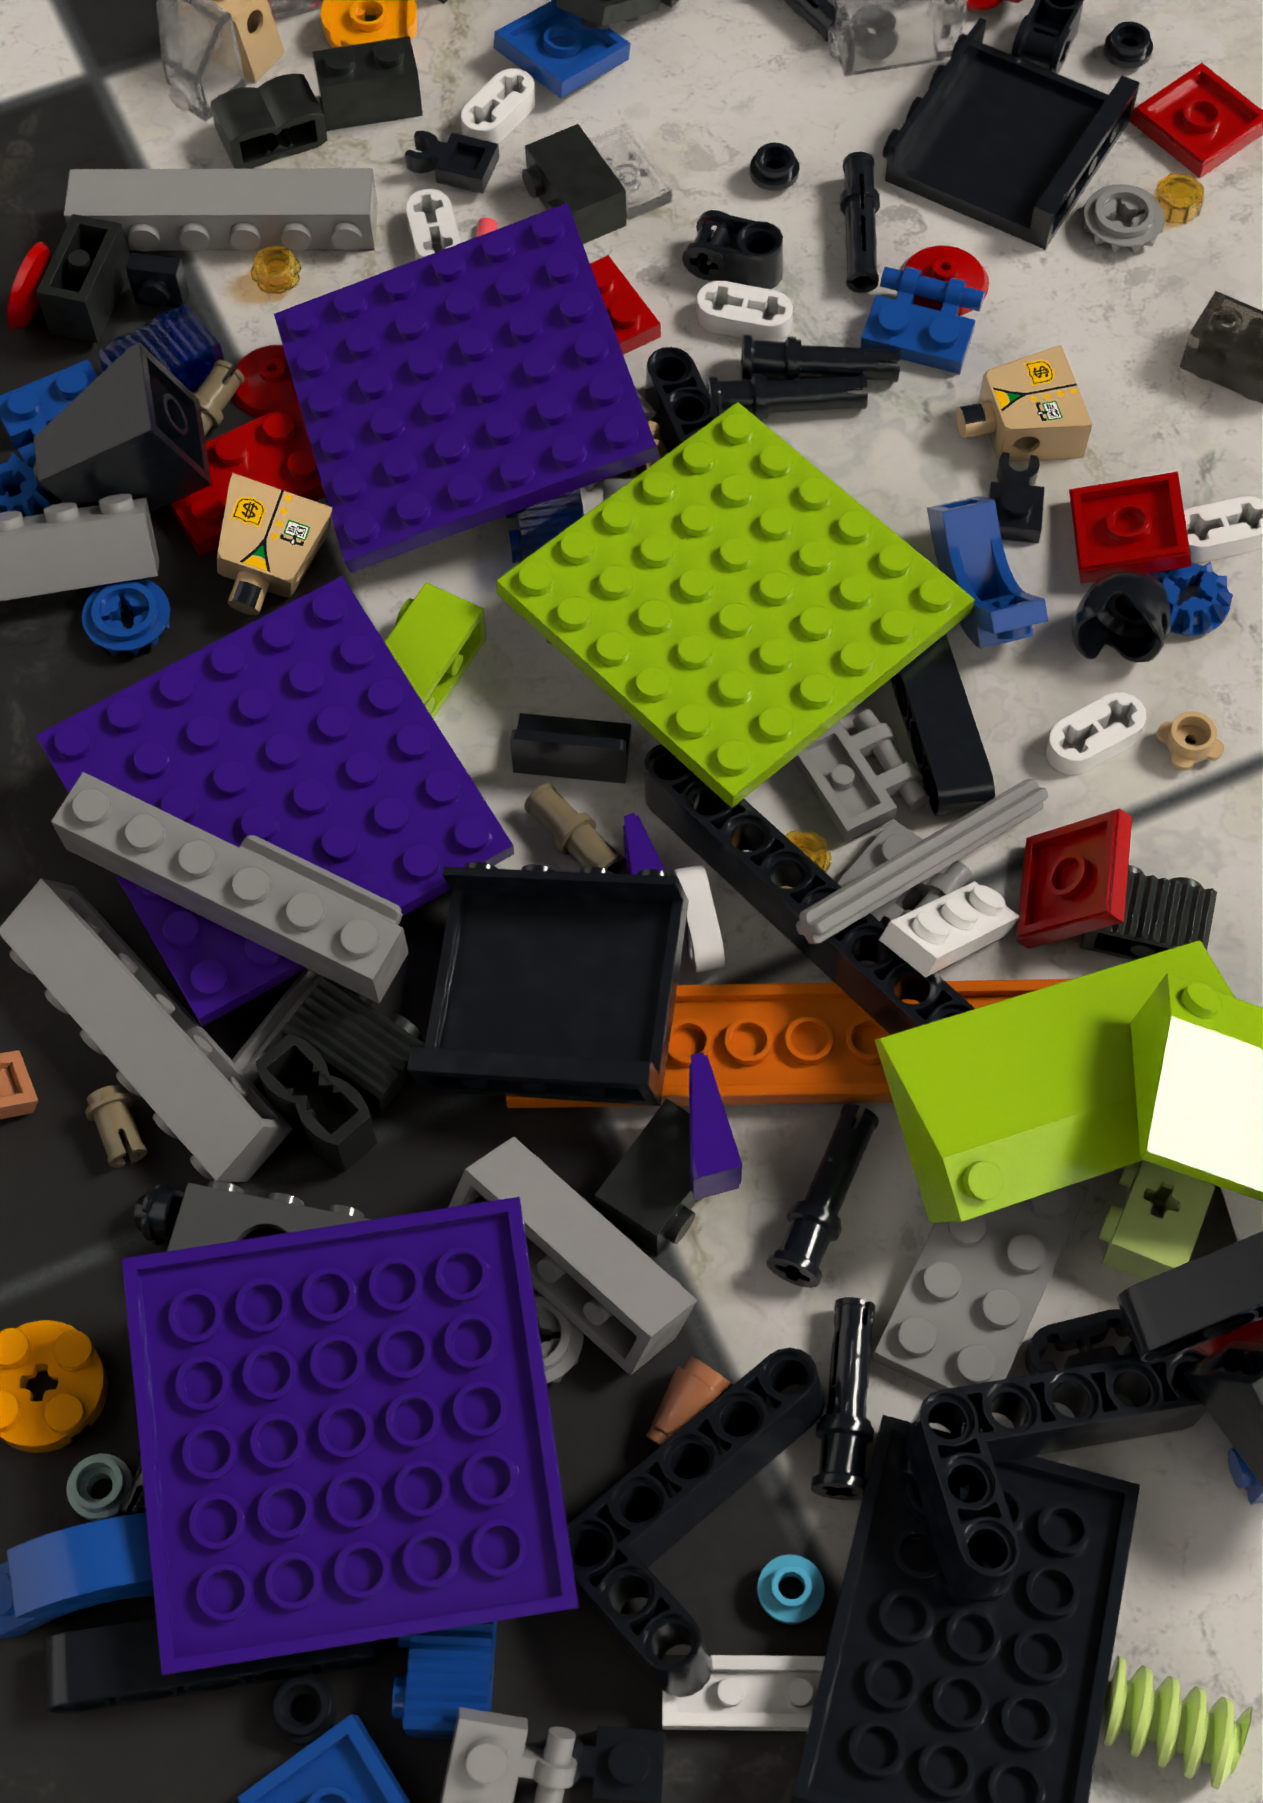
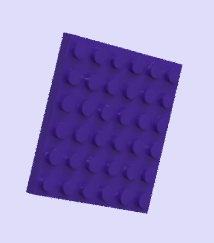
[274,203,661,573]
[36,576,514,1027]
[122,1197,579,1675]

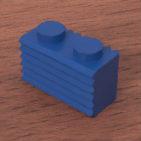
[392,1621,497,1739]

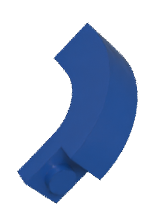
[927,496,1048,649]
[0,1513,154,1638]

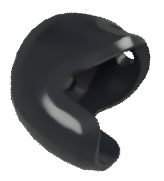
[1071,571,1171,663]

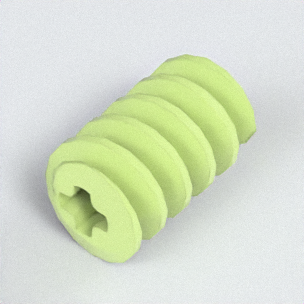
[1102,1656,1253,1790]

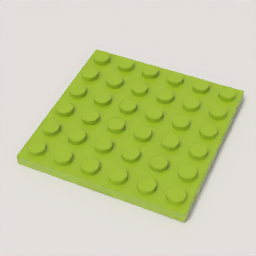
[496,402,975,808]

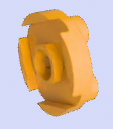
[320,0,418,48]
[0,1320,108,1453]

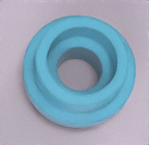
[757,1554,824,1624]

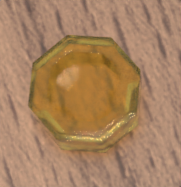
[1154,173,1204,224]

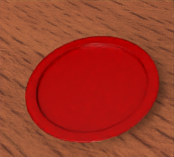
[7,242,52,331]
[900,245,989,316]
[230,345,298,418]

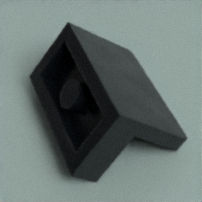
[510,713,632,784]

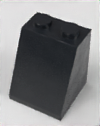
[33,342,212,513]

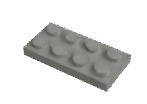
[872,1183,1089,1391]

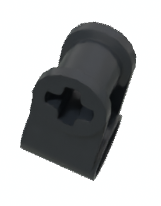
[1011,0,1084,74]
[682,210,783,290]

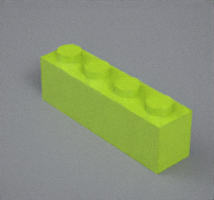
[383,582,487,719]

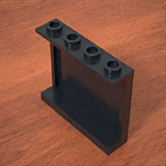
[883,17,1140,250]
[407,862,689,1106]

